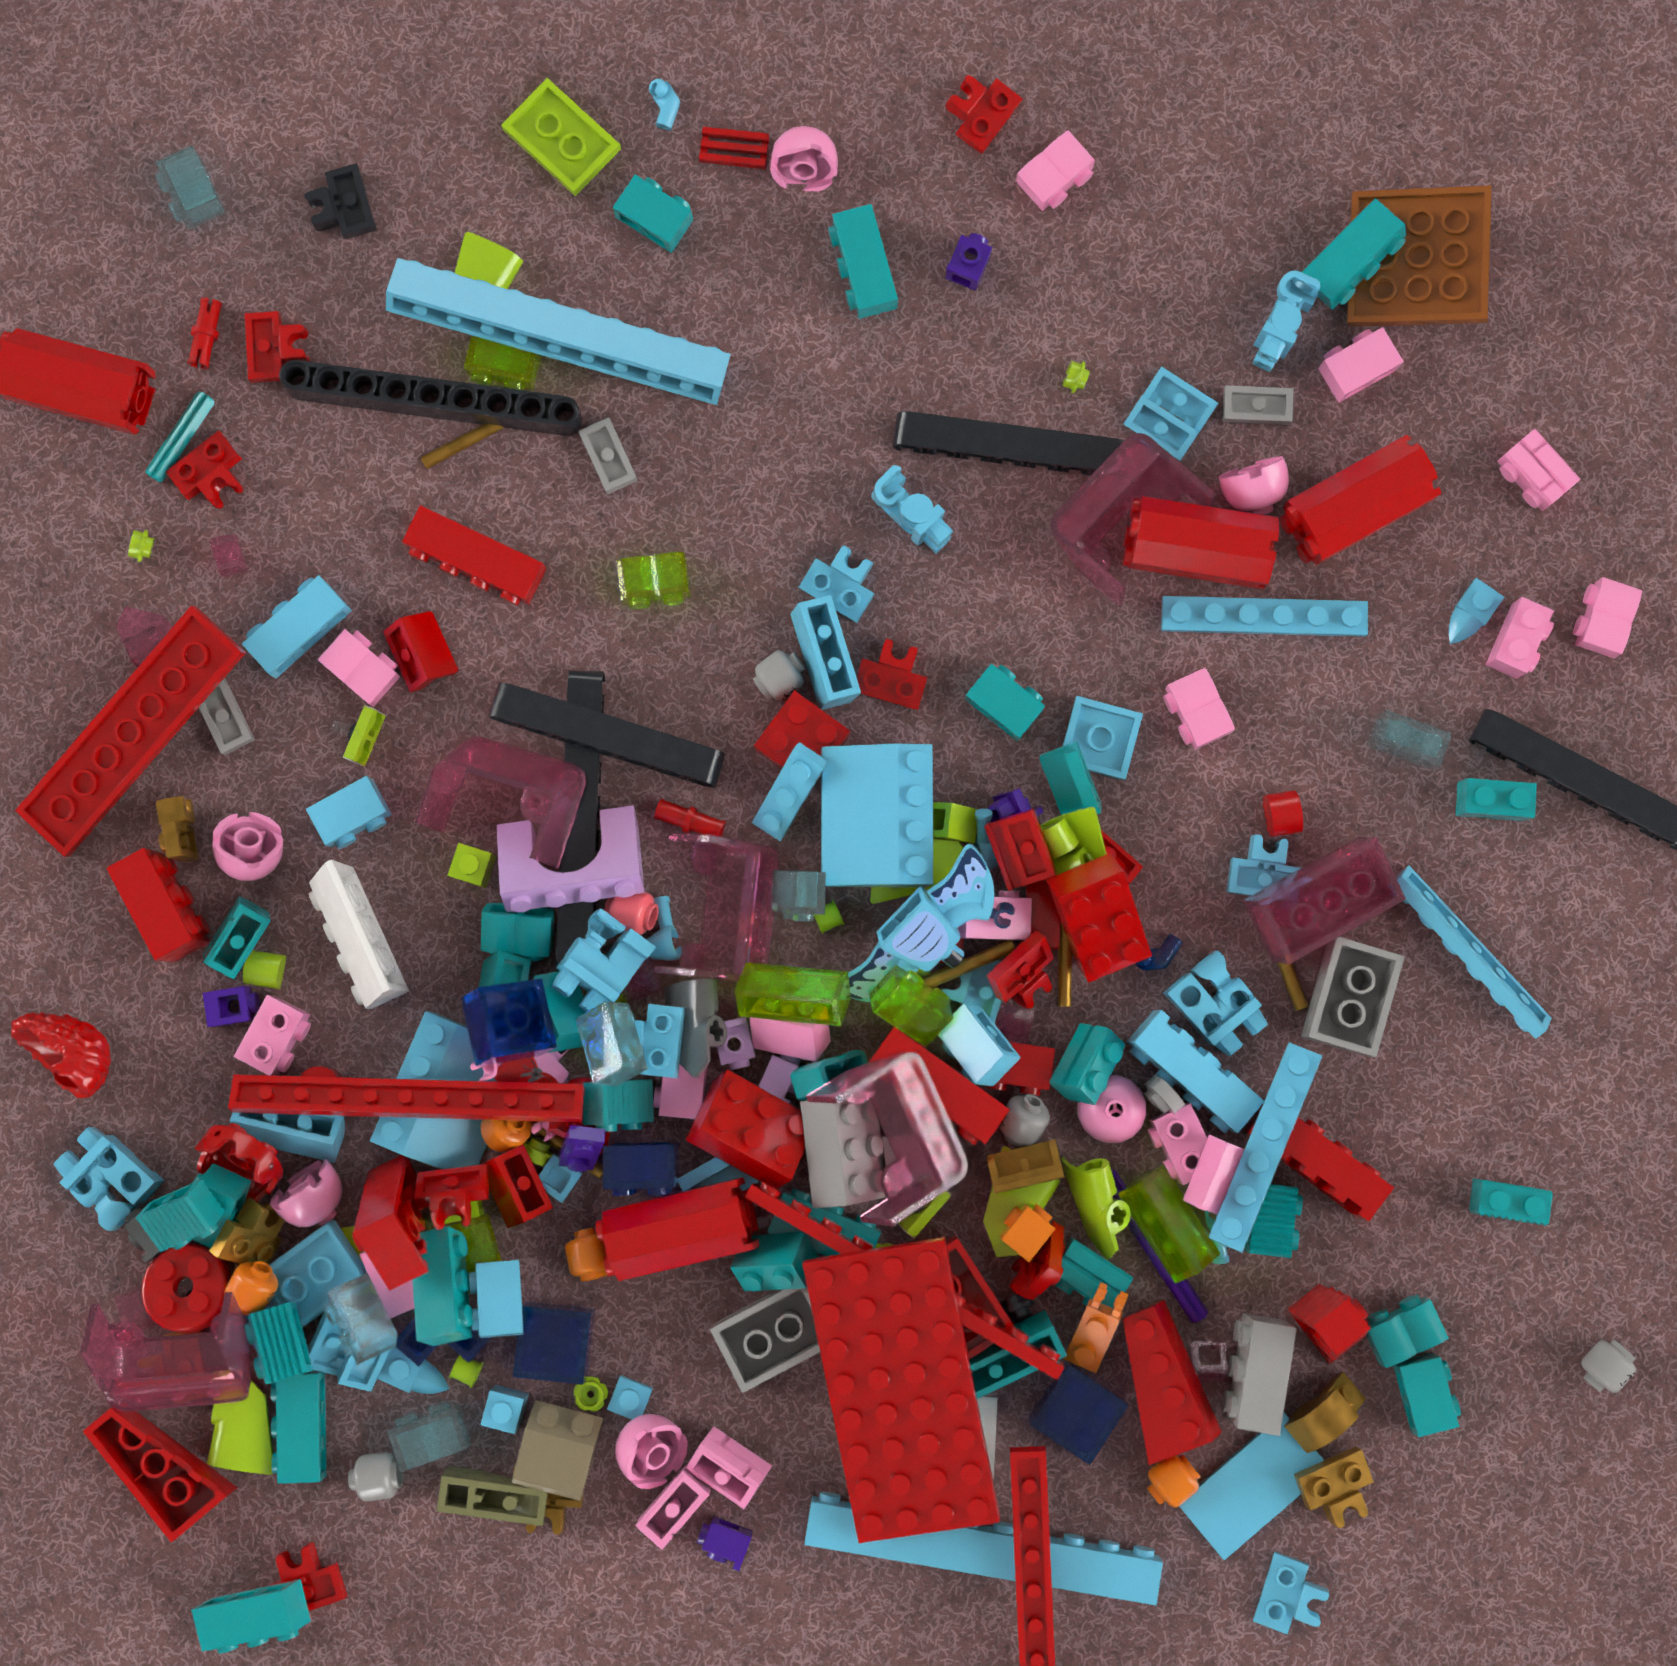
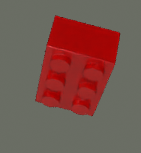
[106,848,210,963]
[1046,853,1152,983]
[686,1069,806,1189]

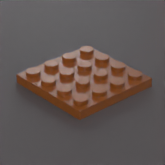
[1347,185,1492,327]

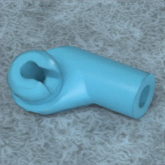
[649,78,680,131]

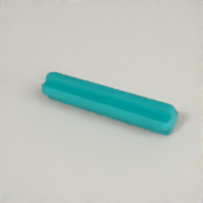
[145,391,214,482]

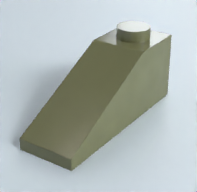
[436,1466,548,1526]

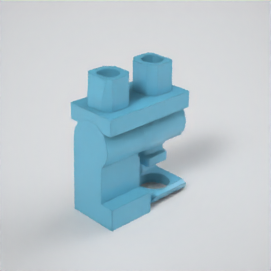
[1252,270,1320,372]
[871,465,953,554]
[552,908,656,1017]
[1163,951,1268,1056]
[53,1127,165,1231]

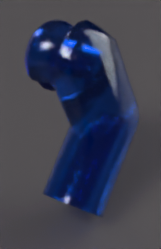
[1136,933,1184,971]

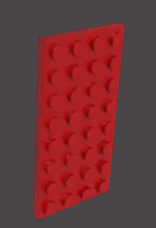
[802,1237,1001,1543]

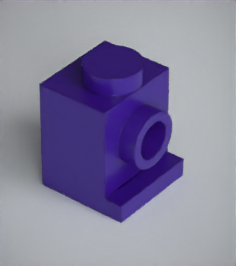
[945,233,993,291]
[203,986,261,1027]
[696,1516,753,1571]

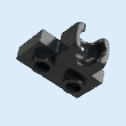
[304,163,377,240]

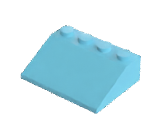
[821,744,933,888]
[370,1011,500,1169]

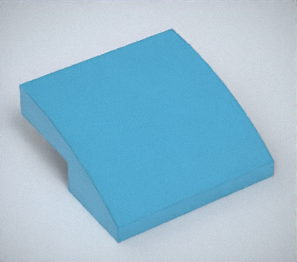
[1123,366,1218,461]
[308,1303,397,1392]

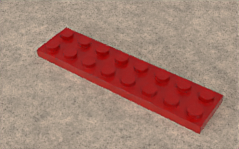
[15,606,246,857]

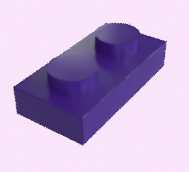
[558,1125,605,1172]

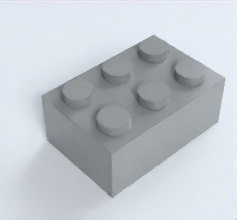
[1301,936,1405,1058]
[800,1092,888,1208]
[710,1287,820,1393]
[1222,1313,1297,1436]

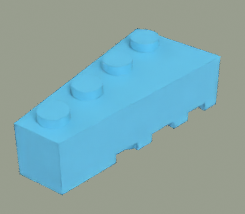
[1127,1010,1264,1133]

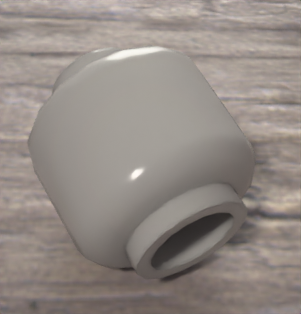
[753,650,805,701]
[999,1094,1050,1147]
[1581,1339,1636,1393]
[348,1452,404,1501]

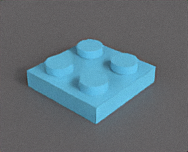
[1063,696,1143,781]

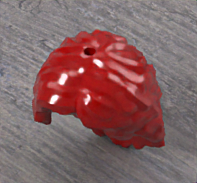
[11,1012,111,1098]

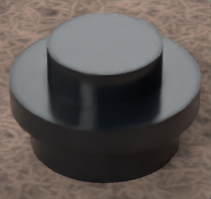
[1000,1294,1035,1322]

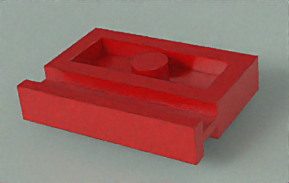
[984,808,1057,891]

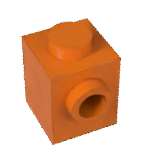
[999,1204,1056,1262]

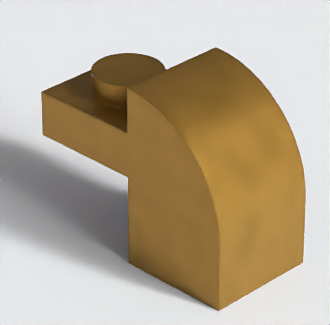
[1284,1372,1366,1454]

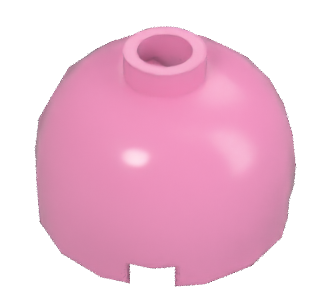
[770,126,838,191]
[1219,456,1289,515]
[212,812,283,881]
[1077,1074,1146,1144]
[270,1159,343,1227]
[615,1414,688,1489]

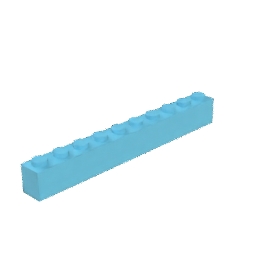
[386,258,731,405]
[804,1492,1163,1605]

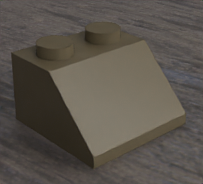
[512,1400,603,1501]

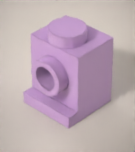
[717,1016,756,1070]
[759,1054,801,1104]

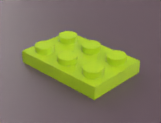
[501,78,621,196]

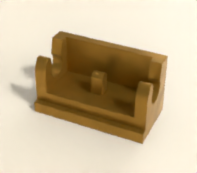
[987,1139,1065,1194]

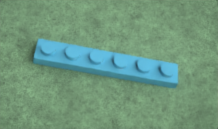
[1161,596,1368,637]
[1392,865,1552,1039]
[1208,1042,1322,1253]

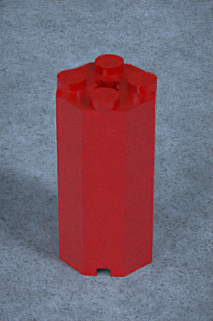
[0,328,155,435]
[1279,435,1442,565]
[1123,496,1279,589]
[595,1177,759,1281]

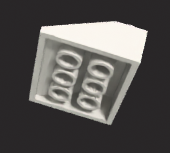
[309,860,409,1009]

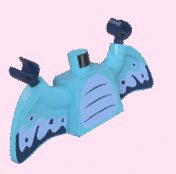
[835,844,1015,1017]

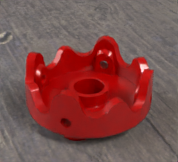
[195,1123,283,1202]
[141,1243,232,1334]

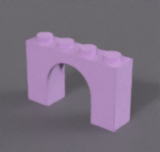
[497,805,645,912]

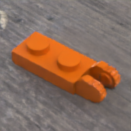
[1064,1282,1128,1373]

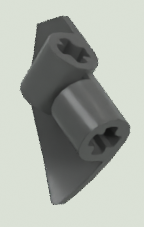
[664,978,727,1078]

